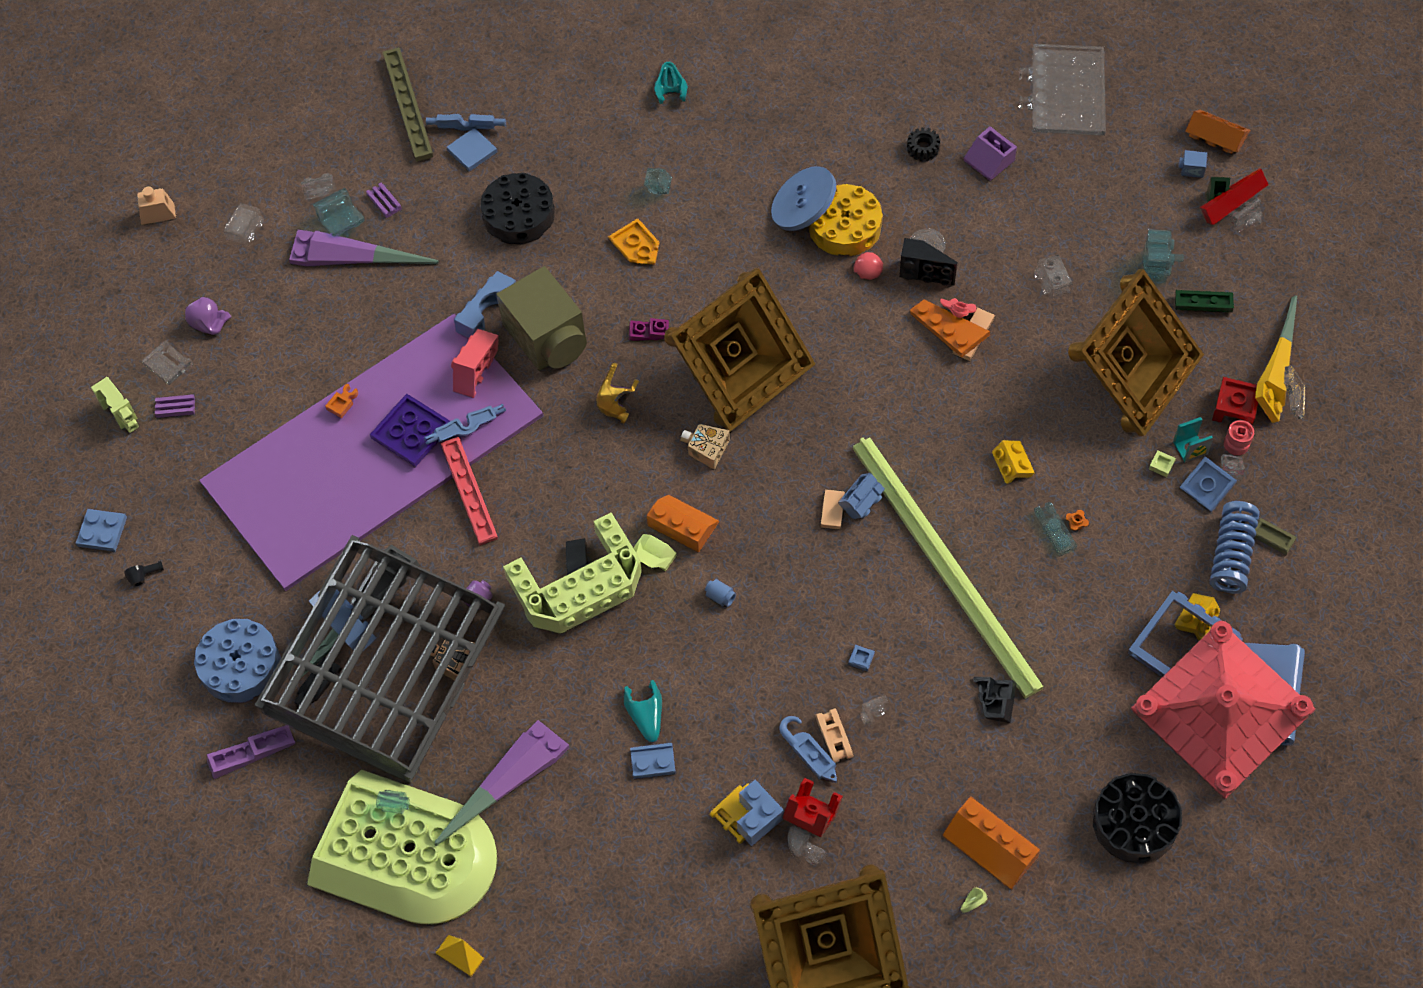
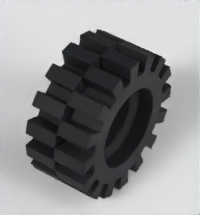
[907,127,940,162]

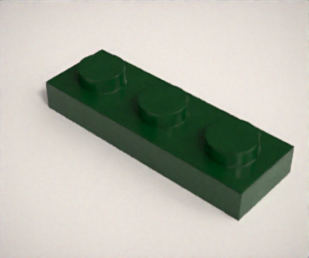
[1175,290,1234,312]

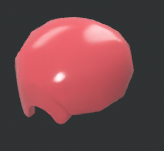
[854,252,883,280]

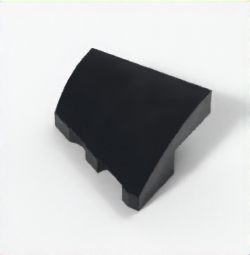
[973,677,1017,723]

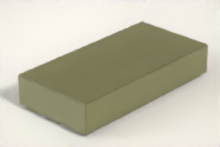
[1254,518,1297,555]

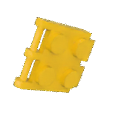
[709,783,749,844]

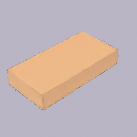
[821,490,845,530]

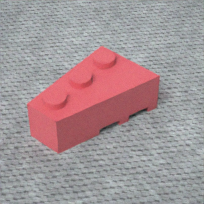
[451,329,499,398]

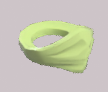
[960,887,987,913]

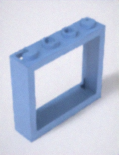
[1128,591,1243,677]

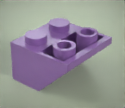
[964,127,1017,181]

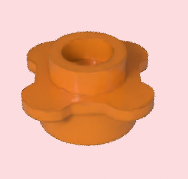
[1066,510,1089,531]

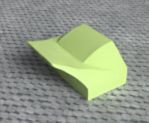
[633,534,677,571]

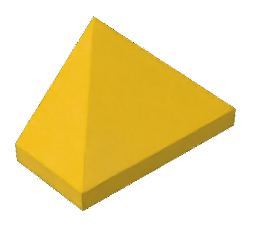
[436,935,484,977]

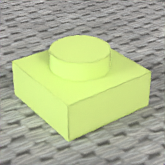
[1149,451,1176,477]

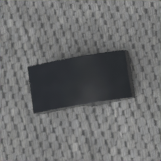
[566,538,589,575]

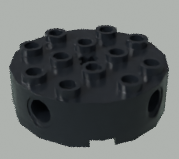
[480,172,555,244]
[1092,773,1182,863]

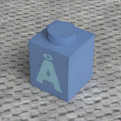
[1178,150,1207,178]

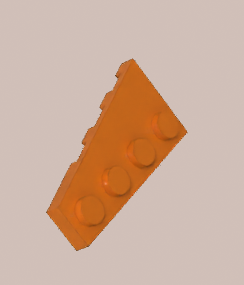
[910,299,990,357]

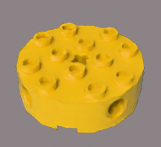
[809,184,883,256]

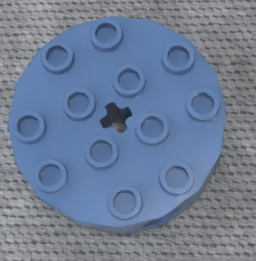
[194,619,281,702]

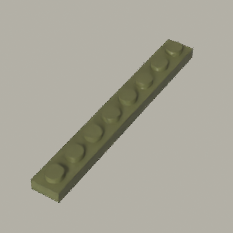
[383,47,433,162]

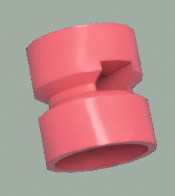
[1224,420,1254,456]

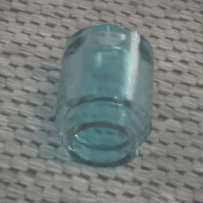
[376,790,410,814]

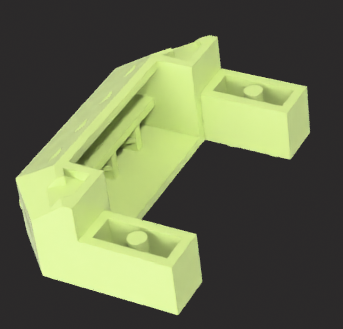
[503,513,642,633]

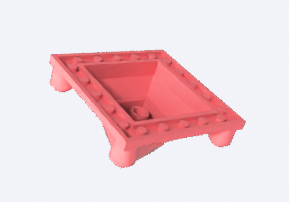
[1131,621,1316,799]

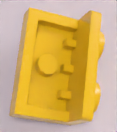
[992,440,1035,483]
[1174,593,1220,640]

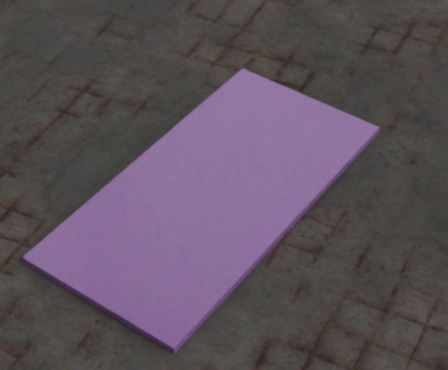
[199,314,544,591]

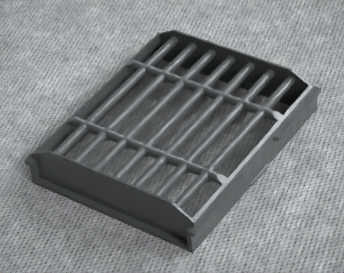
[255,535,505,784]

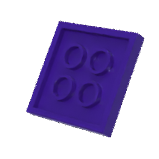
[370,393,450,467]

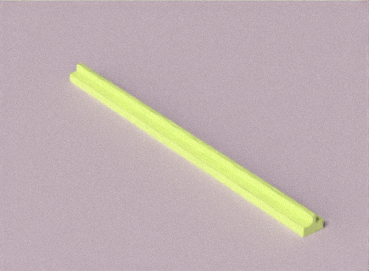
[853,437,1043,699]

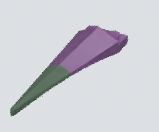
[289,230,439,266]
[435,720,569,846]

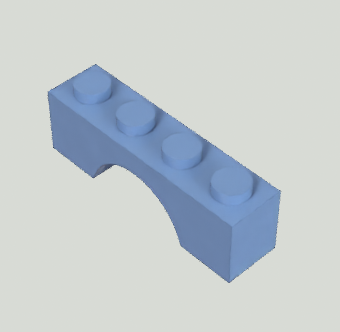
[454,271,516,338]

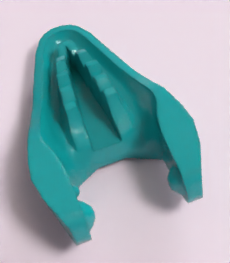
[655,62,688,104]
[624,680,662,742]

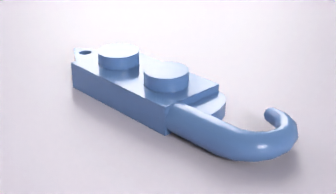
[779,716,837,783]

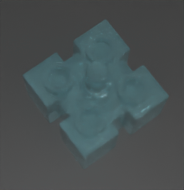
[1143,229,1184,283]

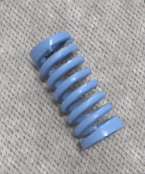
[1210,501,1260,594]

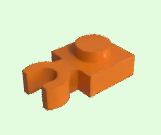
[325,384,359,418]

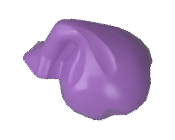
[185,297,231,335]

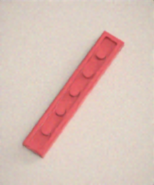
[440,437,498,546]

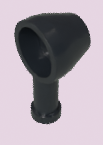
[124,561,164,587]

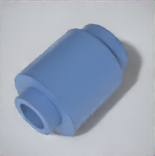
[705,579,736,607]

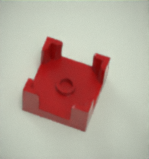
[1212,377,1258,425]
[782,778,843,837]

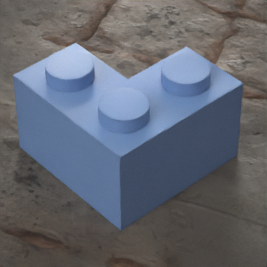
[737,780,784,846]

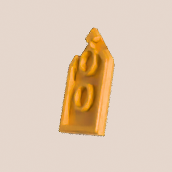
[608,218,659,265]

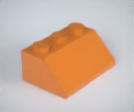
[1185,110,1250,154]
[647,495,719,553]

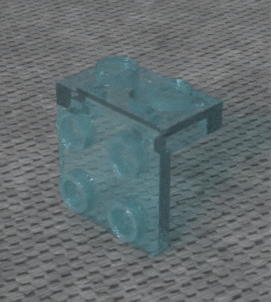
[313,188,365,236]

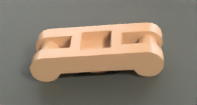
[815,708,853,763]

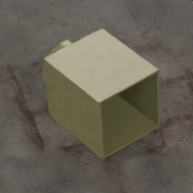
[496,266,587,371]

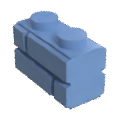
[838,473,885,519]

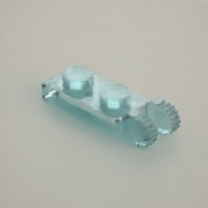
[1034,502,1077,556]

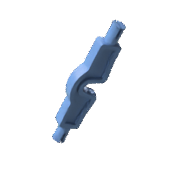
[426,114,506,131]
[424,404,506,445]

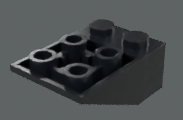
[899,238,958,286]

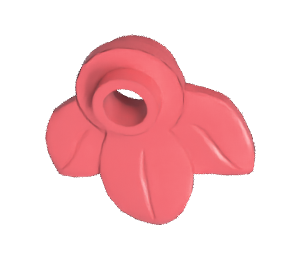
[940,298,977,318]

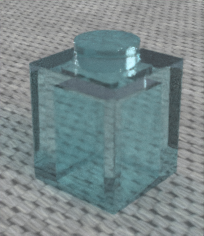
[644,168,672,194]

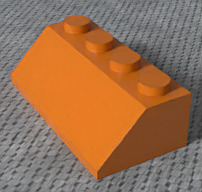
[942,796,1040,890]

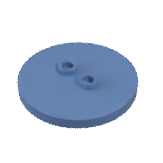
[771,166,836,231]

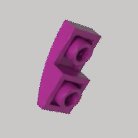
[629,318,669,341]

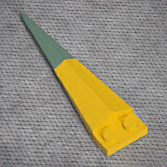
[1255,296,1297,423]

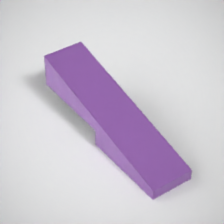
[207,725,295,779]

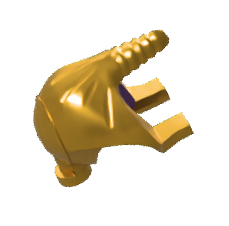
[596,363,639,424]

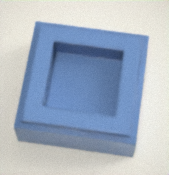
[848,645,875,671]

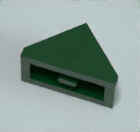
[1207,177,1230,202]

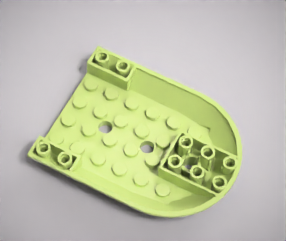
[307,770,497,924]

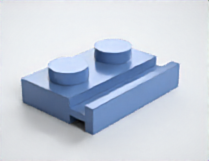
[630,743,676,779]

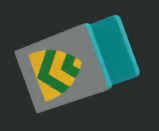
[1173,417,1213,463]

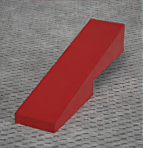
[1200,168,1269,225]

